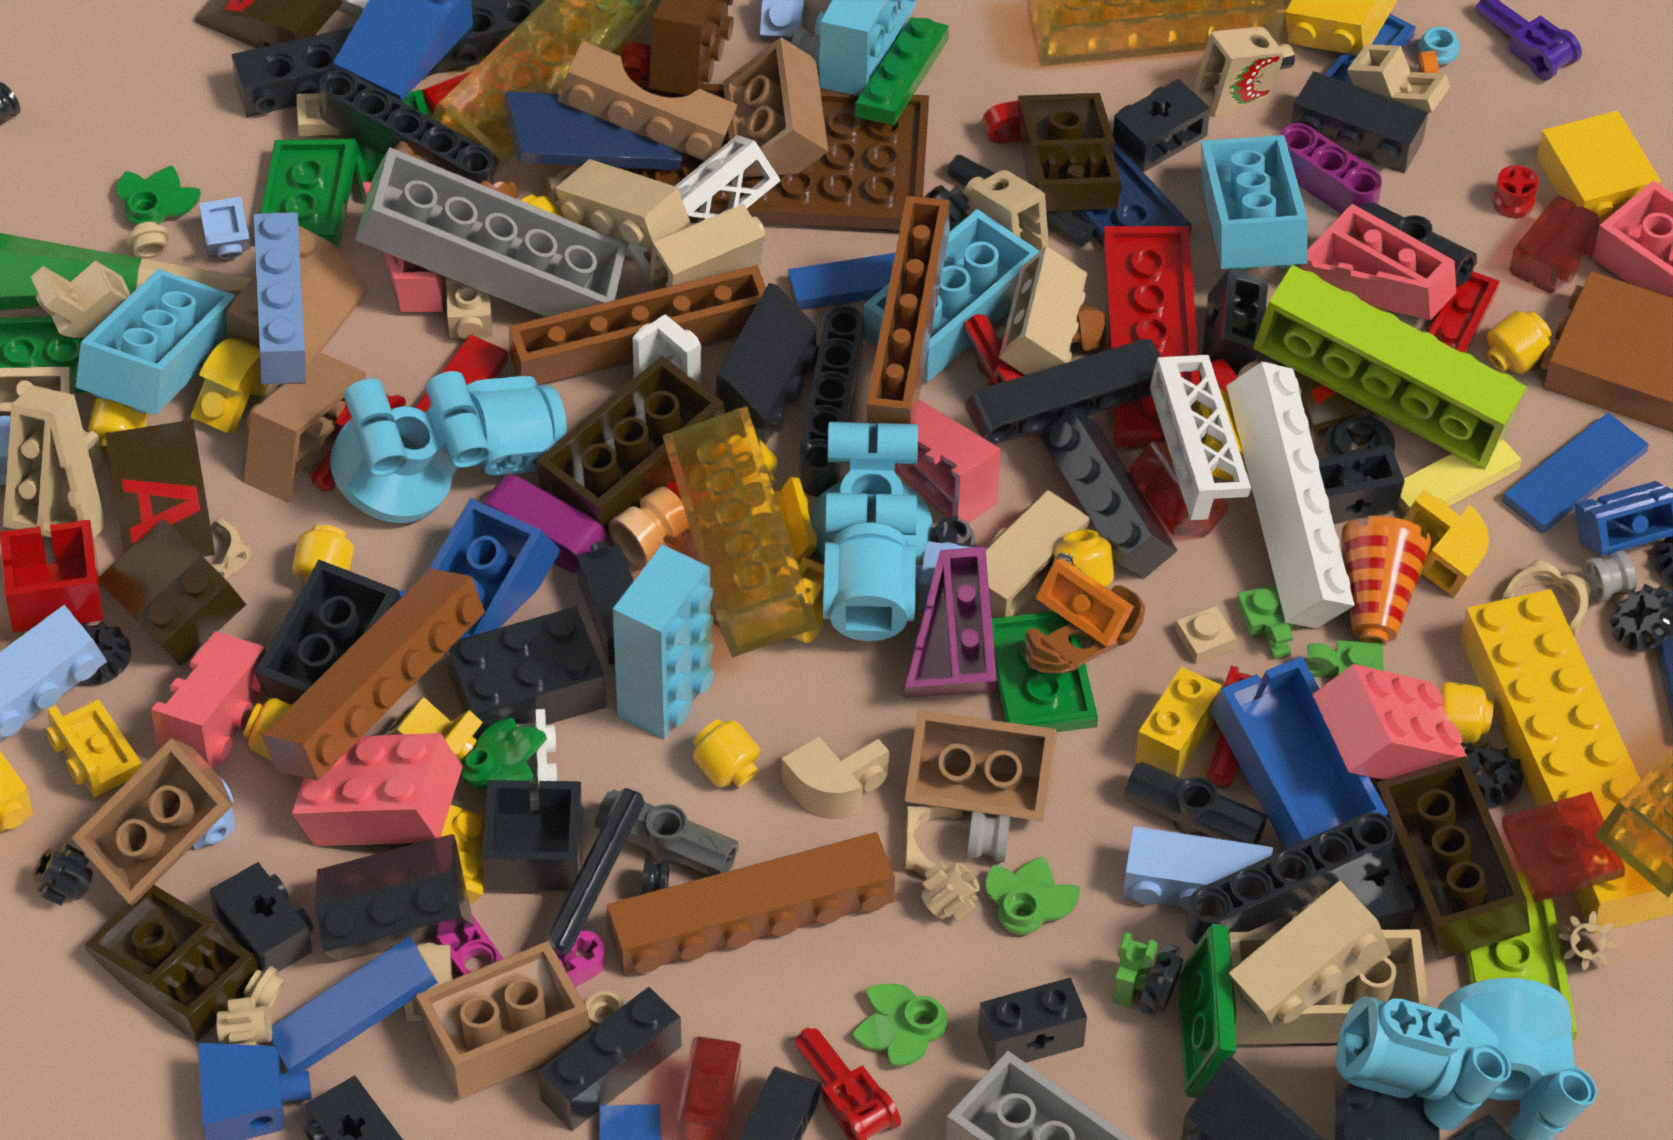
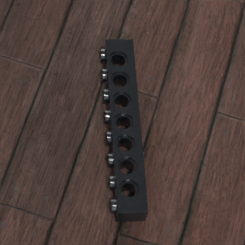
[231,0,565,117]

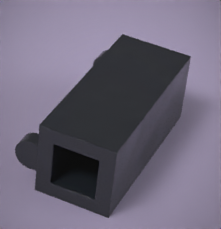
[577,541,634,665]

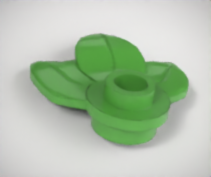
[986,857,1080,935]
[853,984,947,1067]

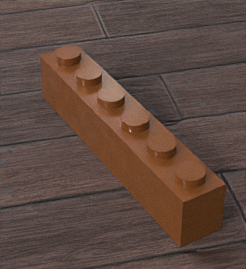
[866,196,950,424]
[509,265,766,385]
[262,569,485,781]
[606,832,895,975]

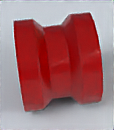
[620,42,651,81]
[1493,165,1539,219]

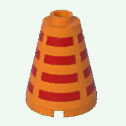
[1341,516,1431,646]

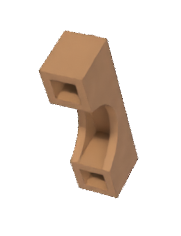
[558,41,738,161]

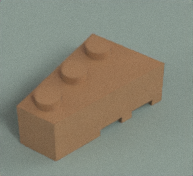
[243,353,366,503]

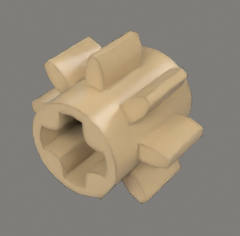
[921,861,980,921]
[1559,911,1619,970]
[217,997,272,1045]

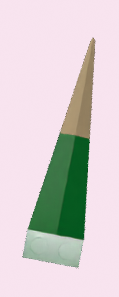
[0,233,252,311]

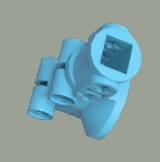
[330,371,567,523]
[810,422,933,641]
[1336,978,1597,1140]

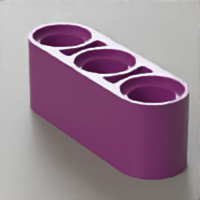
[1280,123,1382,214]
[481,474,608,573]

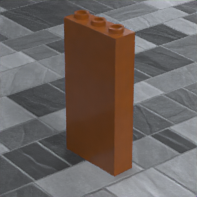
[1541,271,1673,432]

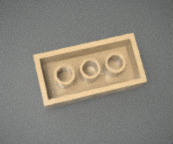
[1229,929,1429,1045]

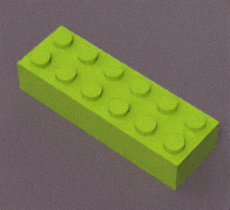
[1253,264,1527,469]

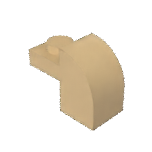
[1347,44,1451,113]
[31,260,131,338]
[781,736,889,819]

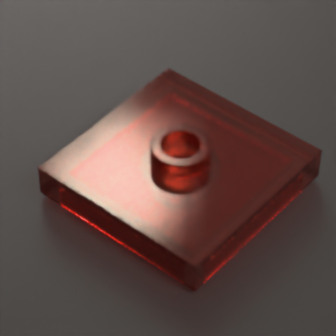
[1501,791,1625,903]

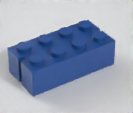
[1210,656,1389,849]

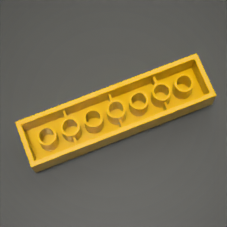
[1460,589,1673,934]

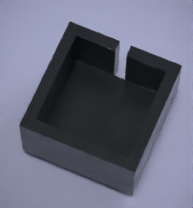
[482,780,583,891]

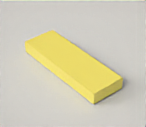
[1398,440,1522,514]

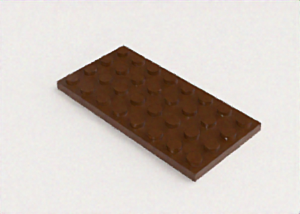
[616,80,929,230]

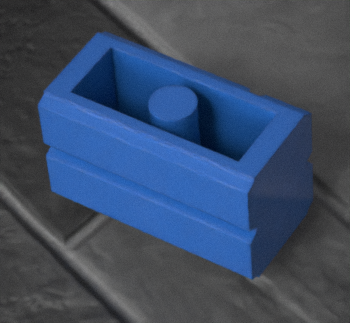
[1575,481,1673,556]

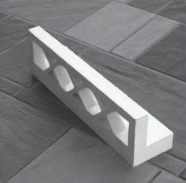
[613,135,781,282]
[1150,355,1251,520]

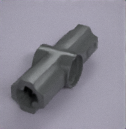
[595,789,739,876]

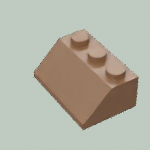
[723,37,828,177]
[226,226,367,365]
[904,710,1057,822]
[71,738,233,905]
[416,941,590,1099]

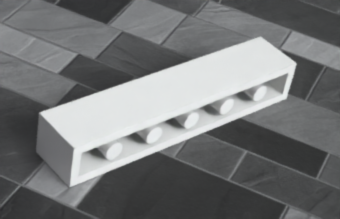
[1226,361,1354,628]

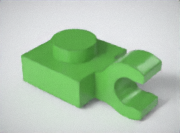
[1236,585,1294,659]
[1304,640,1384,677]
[1113,932,1158,1008]

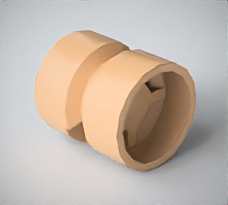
[609,487,693,568]

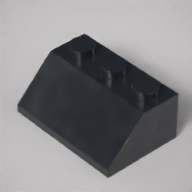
[716,283,819,445]
[314,834,474,961]
[1182,1056,1324,1140]
[1335,1080,1440,1140]

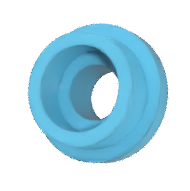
[1418,27,1460,65]

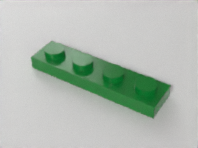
[855,17,949,125]

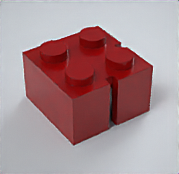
[0,519,104,633]

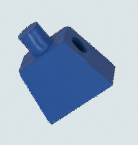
[199,1043,312,1140]

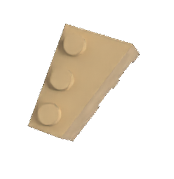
[3,385,106,538]
[1229,880,1391,1030]

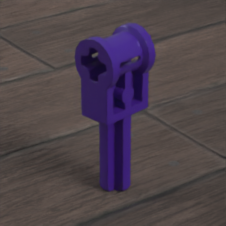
[1475,0,1582,80]

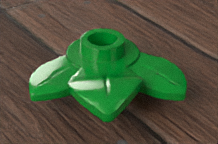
[117,166,201,226]
[460,718,547,790]

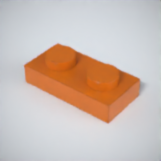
[1036,558,1134,647]

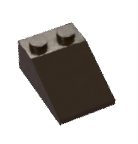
[99,519,247,666]

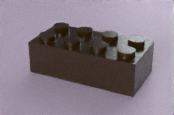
[536,356,727,536]
[1377,756,1530,960]

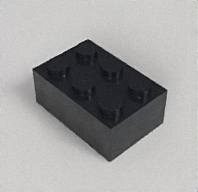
[255,559,401,705]
[447,606,607,745]

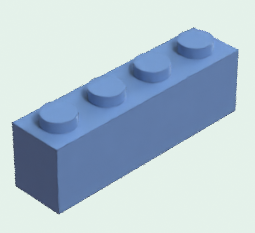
[254,212,306,384]

